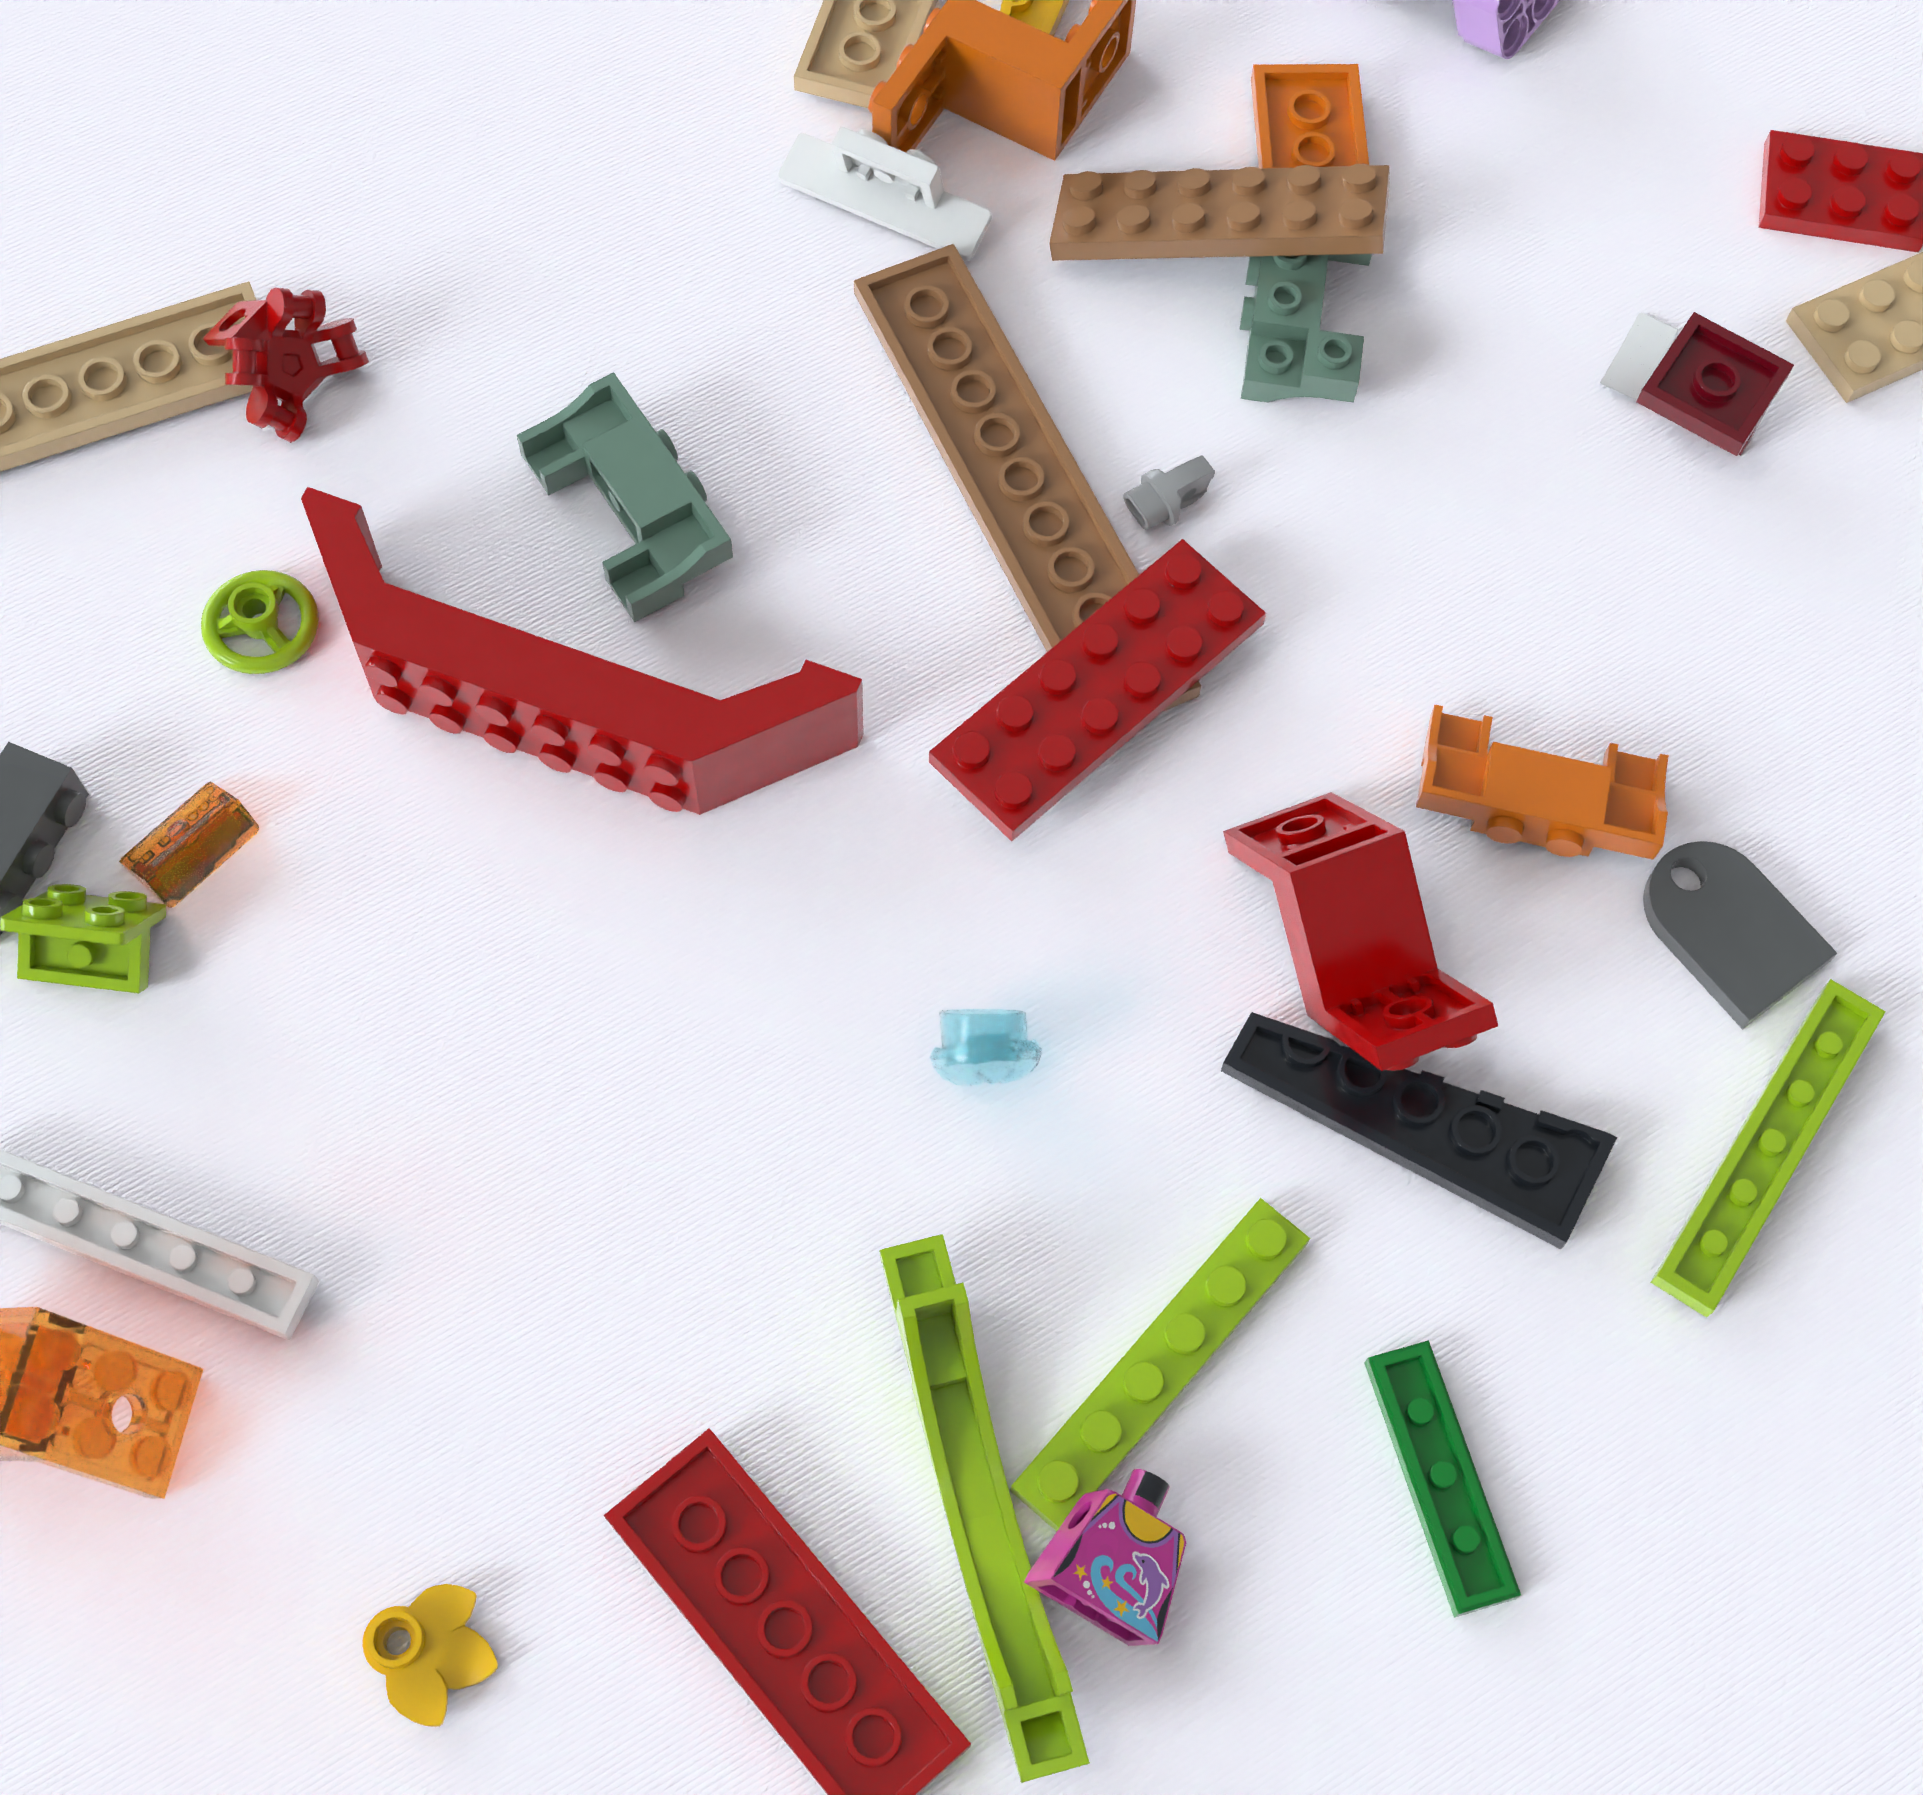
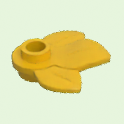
[362,1584,498,1727]

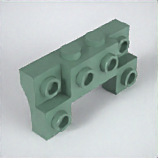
[1239,254,1372,403]
[516,372,733,623]

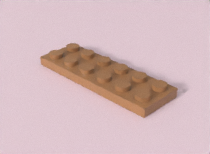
[1049,164,1390,261]

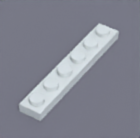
[0,1149,320,1340]

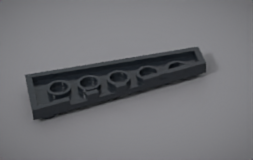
[1221,1012,1618,1250]

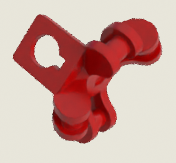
[203,287,369,443]

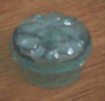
[930,1009,1042,1086]

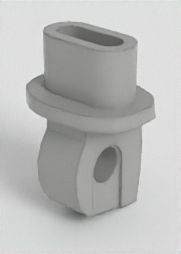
[1123,455,1215,530]

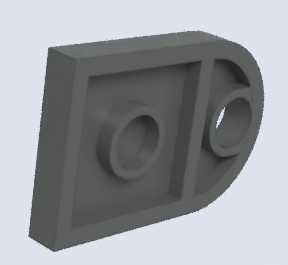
[1643,841,1838,1030]

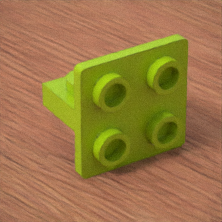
[0,884,166,994]

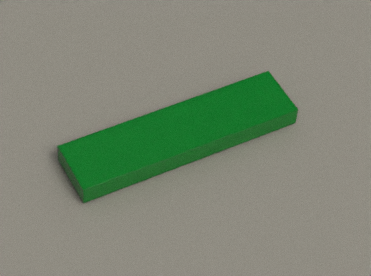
[1364,1340,1522,1618]

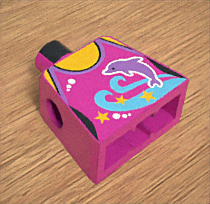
[1024,1469,1186,1646]

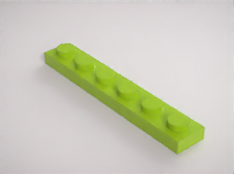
[1650,979,1886,1318]
[1010,1197,1311,1532]

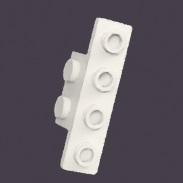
[778,126,992,261]

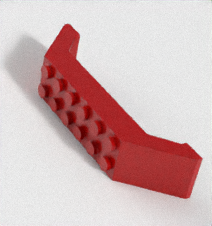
[301,487,864,815]

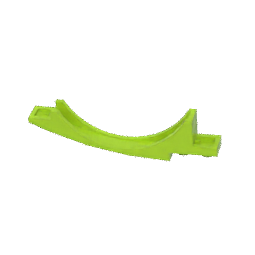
[879,1234,1090,1783]

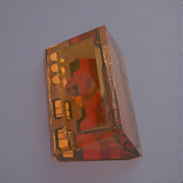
[119,781,259,908]

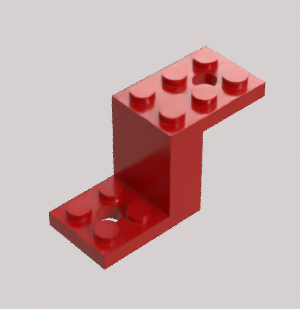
[1223,792,1498,1071]

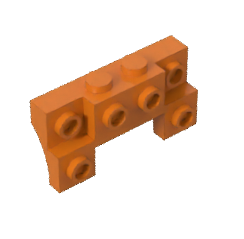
[1416,704,1669,860]

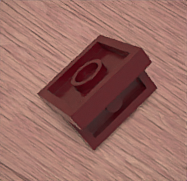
[1636,312,1794,456]

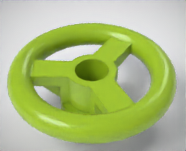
[201,570,319,674]

